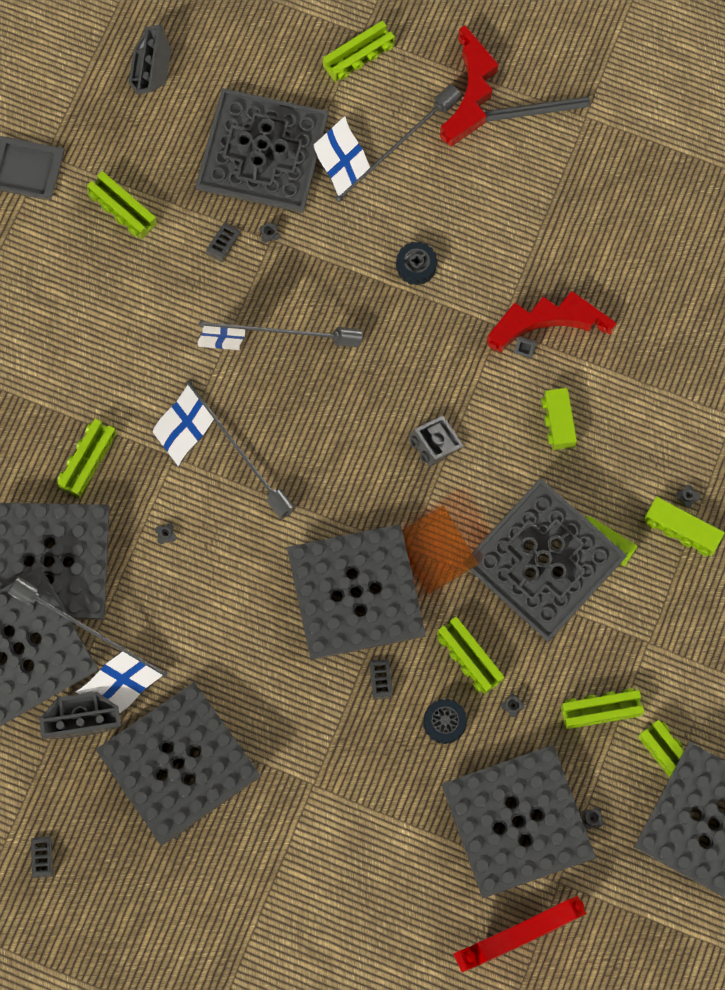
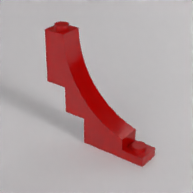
[440,25,499,147]
[486,291,617,353]
[453,896,587,973]

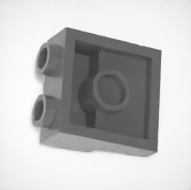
[409,416,464,467]

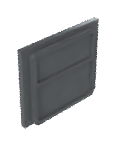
[0,136,65,200]

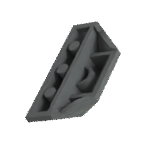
[129,24,171,95]
[39,692,121,739]

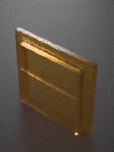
[402,505,479,594]

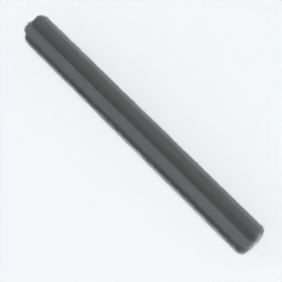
[483,96,590,122]

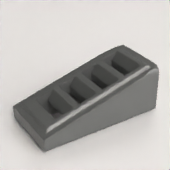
[206,223,241,262]
[369,659,392,700]
[31,836,54,879]

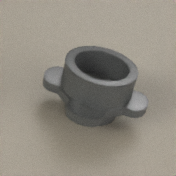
[259,223,280,243]
[677,485,700,507]
[155,523,176,544]
[501,694,525,717]
[582,808,603,829]

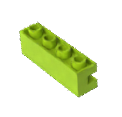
[323,20,395,82]
[87,171,157,239]
[57,419,117,499]
[643,496,725,557]
[437,617,505,695]
[561,688,644,730]
[638,720,683,777]

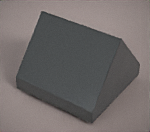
[514,336,537,358]

